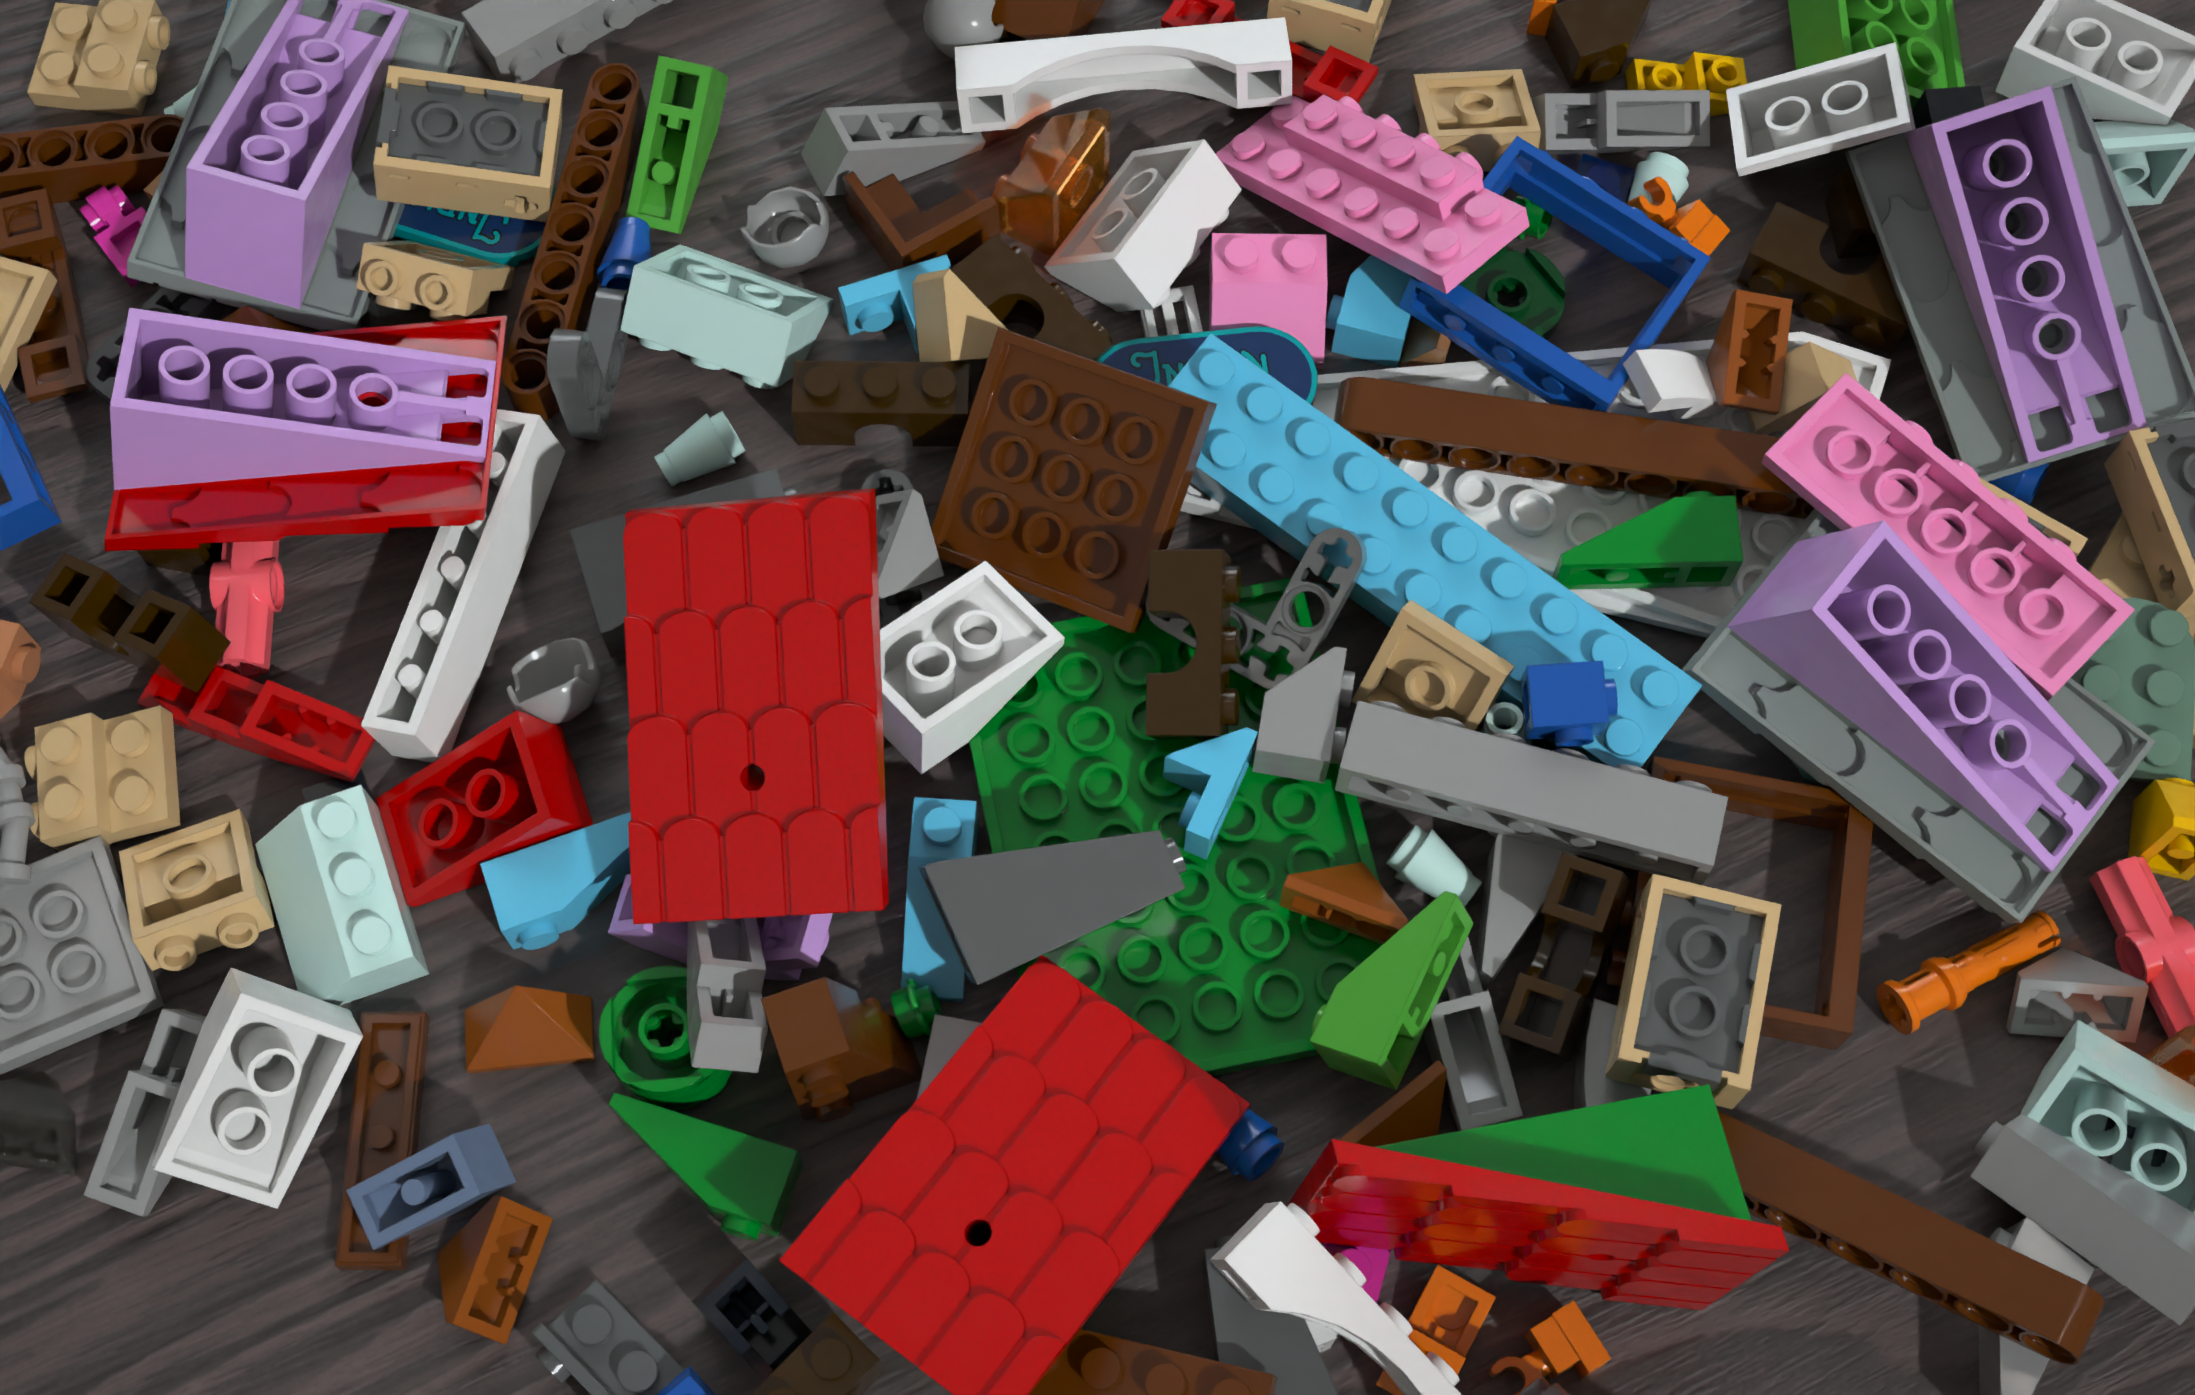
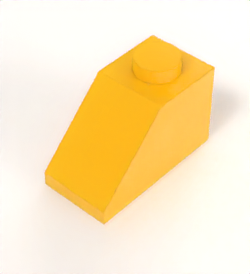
[2128,778,2195,881]

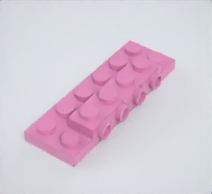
[1216,94,1530,294]
[1761,373,2135,701]

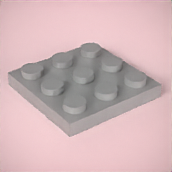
[0,836,164,1075]

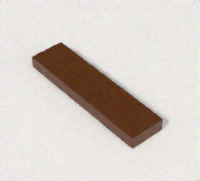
[335,1012,430,1270]

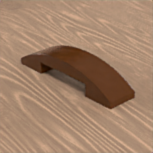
[0,188,89,403]

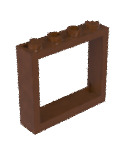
[1605,756,1873,1050]

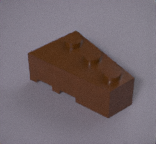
[761,977,922,1122]

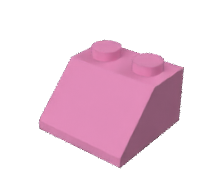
[1209,233,1328,369]

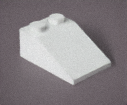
[1995,0,2195,125]
[880,561,1065,774]
[152,968,363,1209]

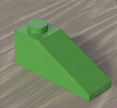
[626,55,729,235]
[1310,891,1474,1090]

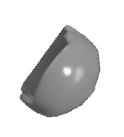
[923,0,1004,60]
[740,186,829,269]
[507,637,601,724]

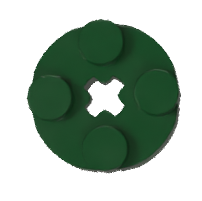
[1460,244,1566,340]

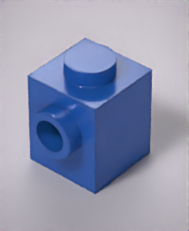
[1520,660,1618,747]

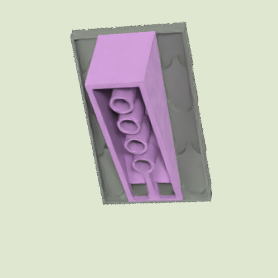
[127,0,465,331]
[1845,77,2195,482]
[1682,508,2156,923]

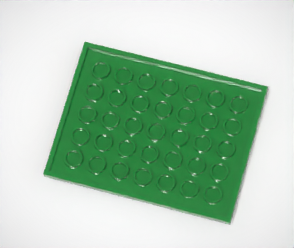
[969,578,1382,1076]

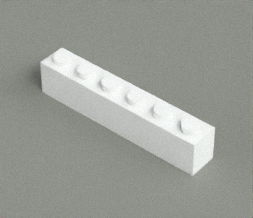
[361,409,565,763]

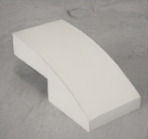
[1623,349,1727,420]

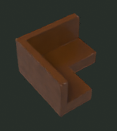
[843,171,1000,271]

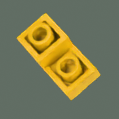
[1625,52,1747,116]

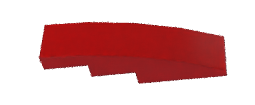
[137,665,375,782]

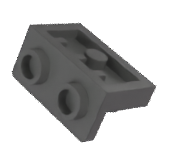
[531,1280,684,1395]

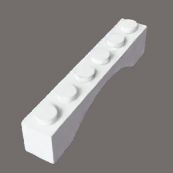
[955,17,1292,133]
[1210,1201,1462,1395]

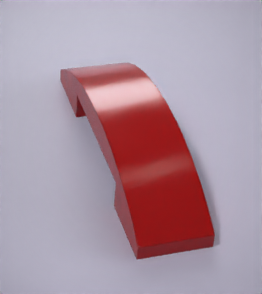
[1161,0,1379,103]

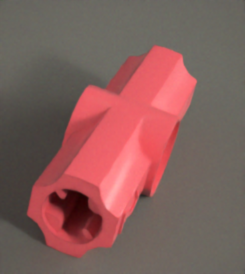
[209,540,285,679]
[2089,856,2195,1049]

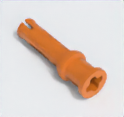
[1876,910,2061,1035]

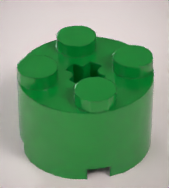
[599,966,732,1110]

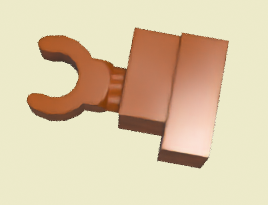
[1627,177,1730,256]
[1489,1300,1611,1395]

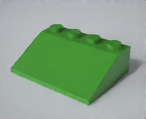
[1788,0,1965,111]

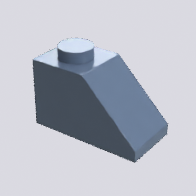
[346,1123,516,1250]

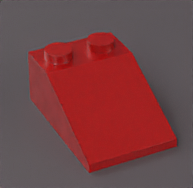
[376,710,594,907]

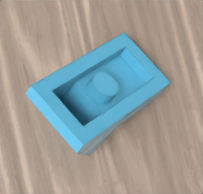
[838,254,951,354]
[1163,727,1258,860]

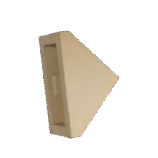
[912,269,1008,362]
[1745,341,1858,435]

